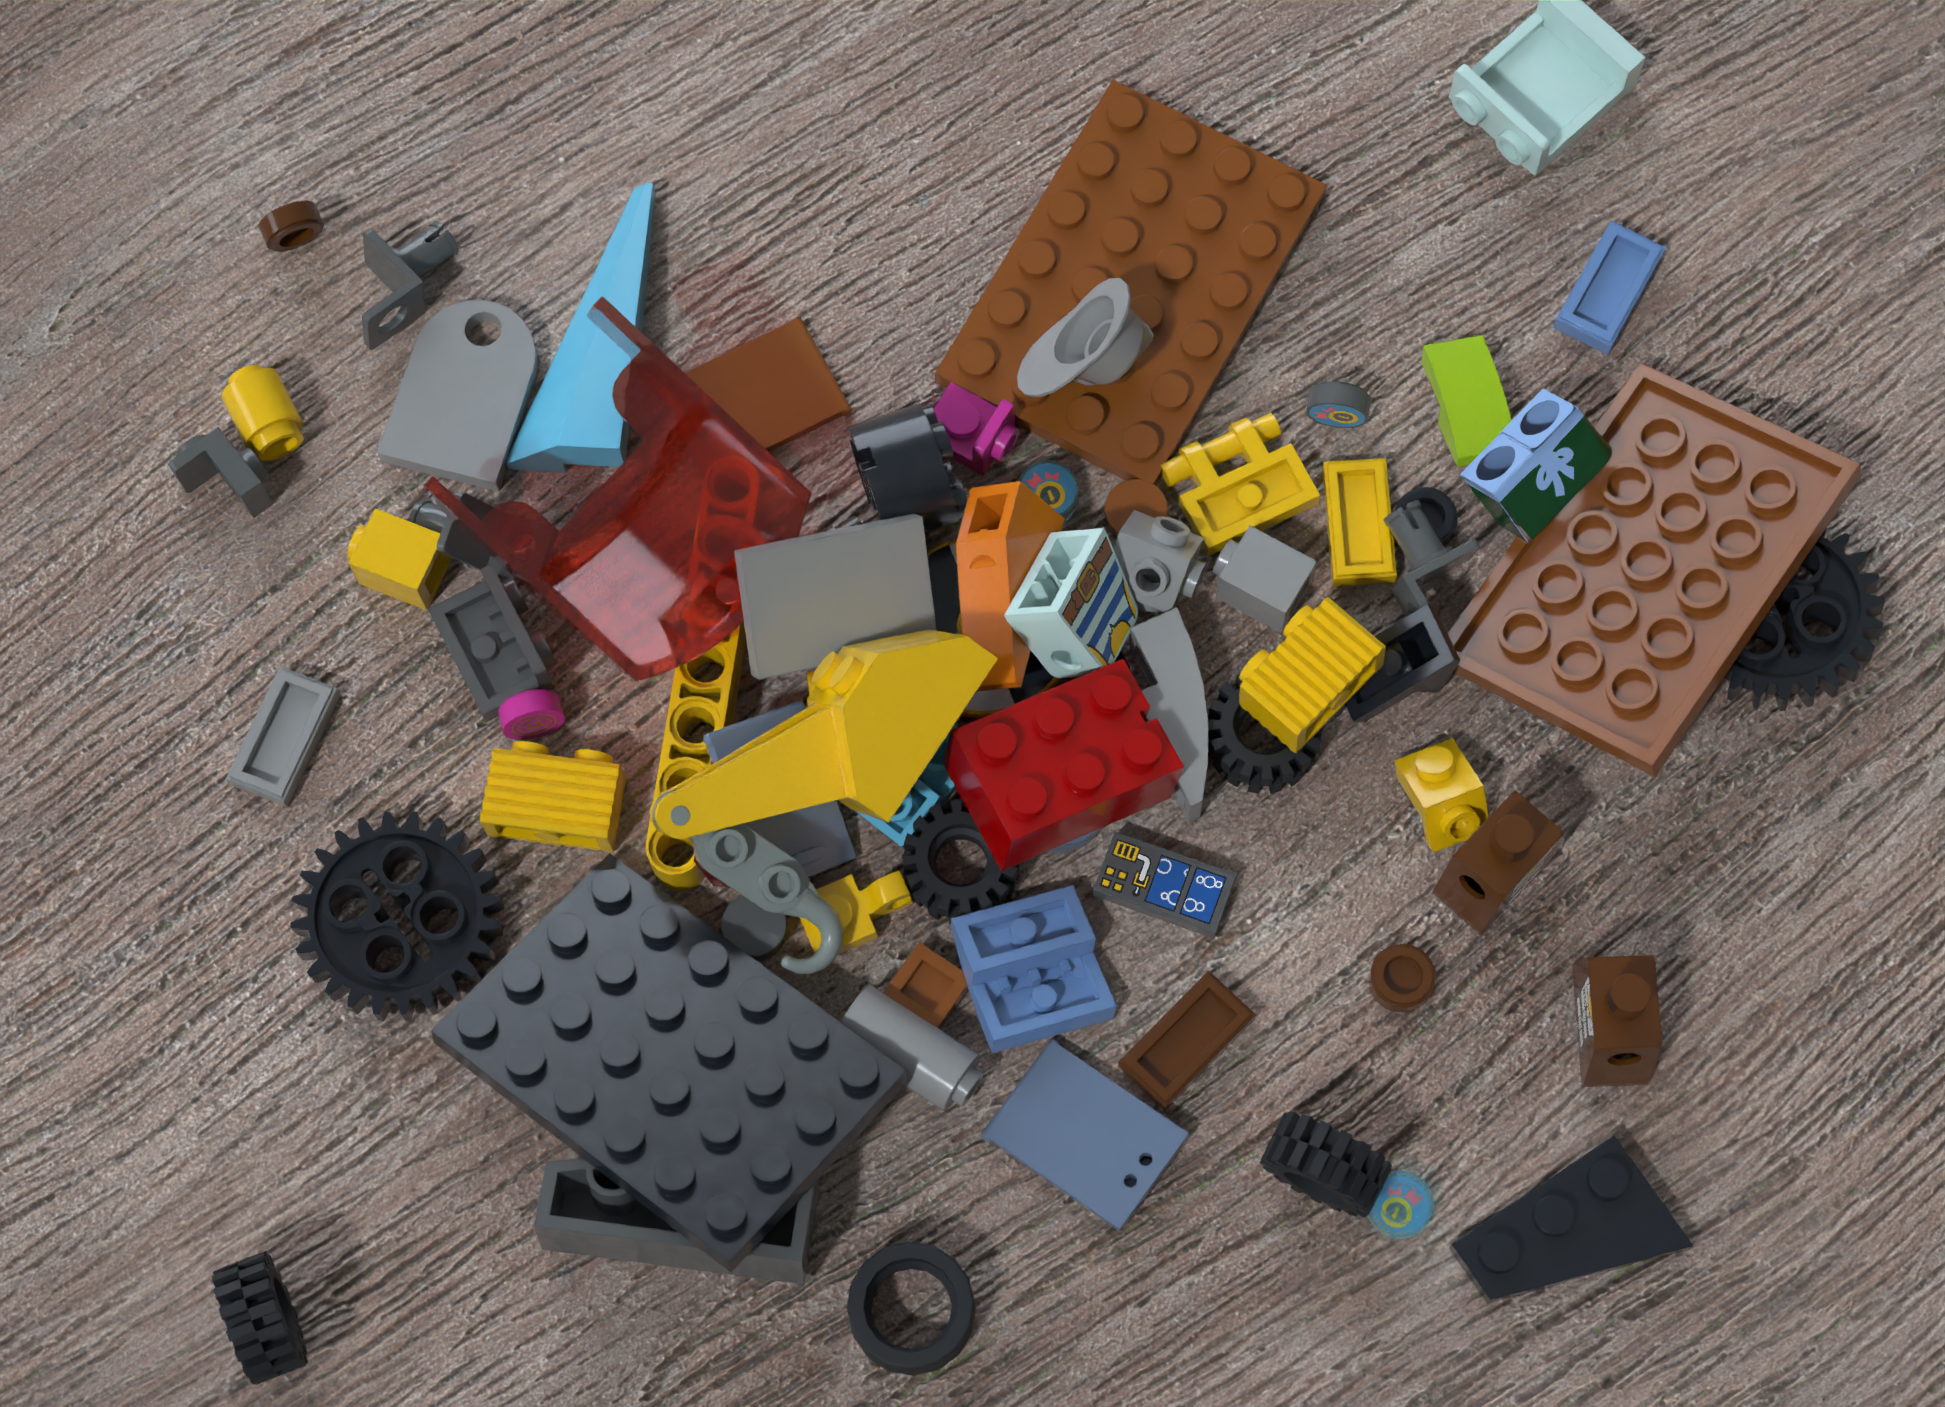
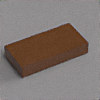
[1118,970,1256,1111]

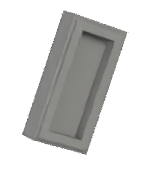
[226,666,341,808]

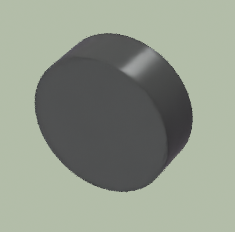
[721,896,788,961]

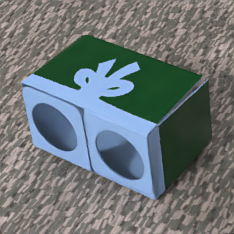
[1460,389,1612,543]

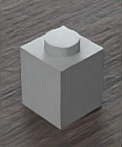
[1213,525,1317,634]

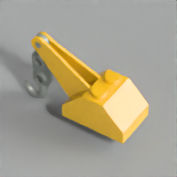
[650,629,998,974]

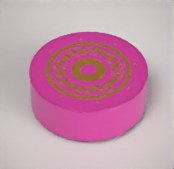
[498,689,565,740]

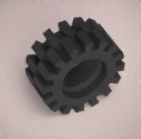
[1208,674,1323,794]
[902,799,1020,924]
[1260,1112,1392,1218]
[212,1251,308,1385]

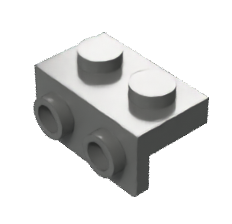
[428,564,556,722]

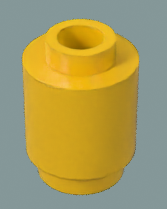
[221,365,304,461]

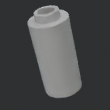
[841,985,984,1111]

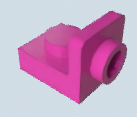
[934,382,1019,476]

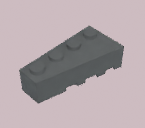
[534,1158,822,1285]

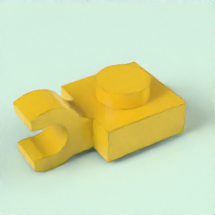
[800,871,913,955]

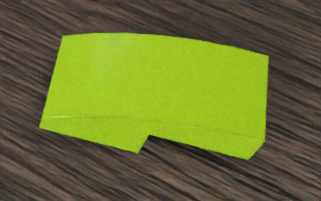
[1421,335,1512,467]

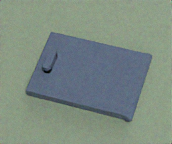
[703,701,856,877]
[981,1039,1189,1232]

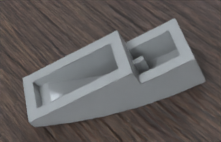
[1129,607,1208,823]

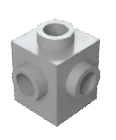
[1113,510,1206,612]

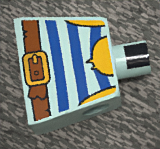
[1004,528,1138,679]

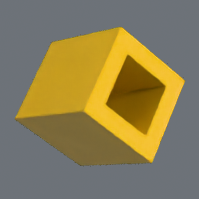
[347,508,452,611]

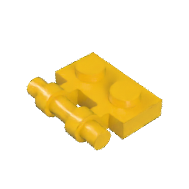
[1160,412,1320,557]

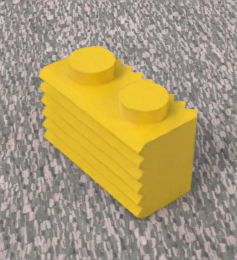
[1239,597,1386,753]
[480,741,626,853]

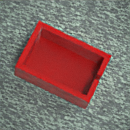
[942,659,1184,871]

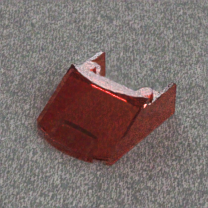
[421,296,811,681]

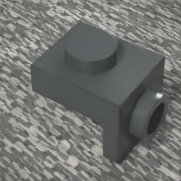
[168,427,273,518]

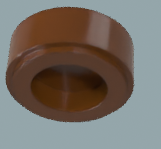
[258,201,324,252]
[1369,944,1436,1013]

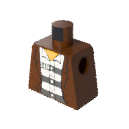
[1432,791,1565,935]
[1572,955,1662,1087]

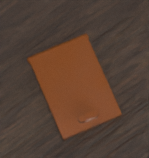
[658,317,852,479]

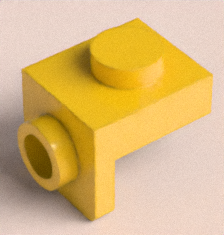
[1394,738,1489,852]

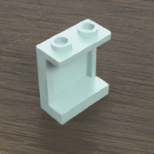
[1449,0,1645,176]

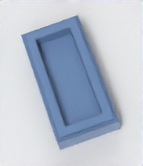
[1553,221,1666,355]

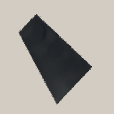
[1449,1135,1693,1304]

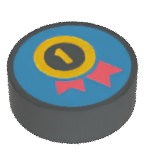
[1306,381,1371,428]

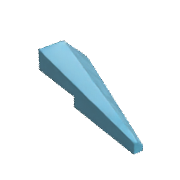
[506,183,656,473]

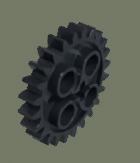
[1724,527,1885,711]
[290,811,505,1021]

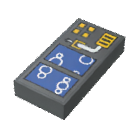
[1093,832,1237,938]

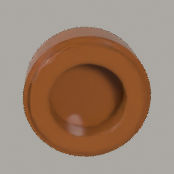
[1105,479,1168,539]

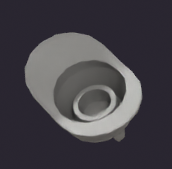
[1017,278,1154,397]

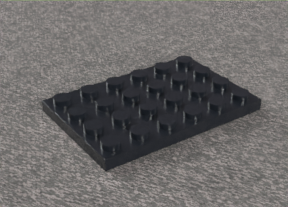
[431,853,907,1273]

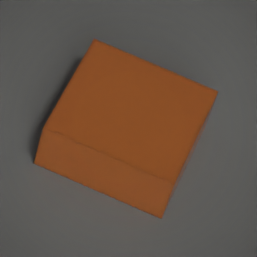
[883,942,969,1030]

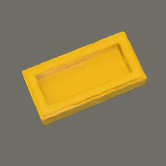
[1322,458,1397,587]

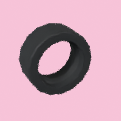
[847,1241,976,1376]

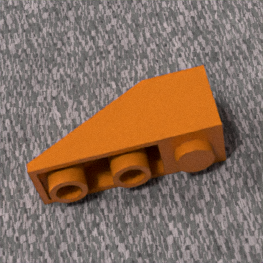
[956,481,1065,692]

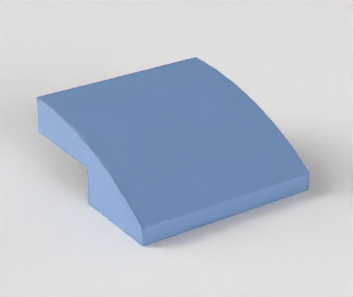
[950,885,1117,1053]

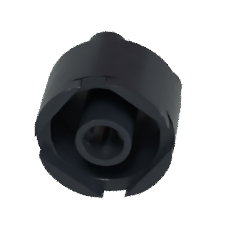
[847,403,967,534]

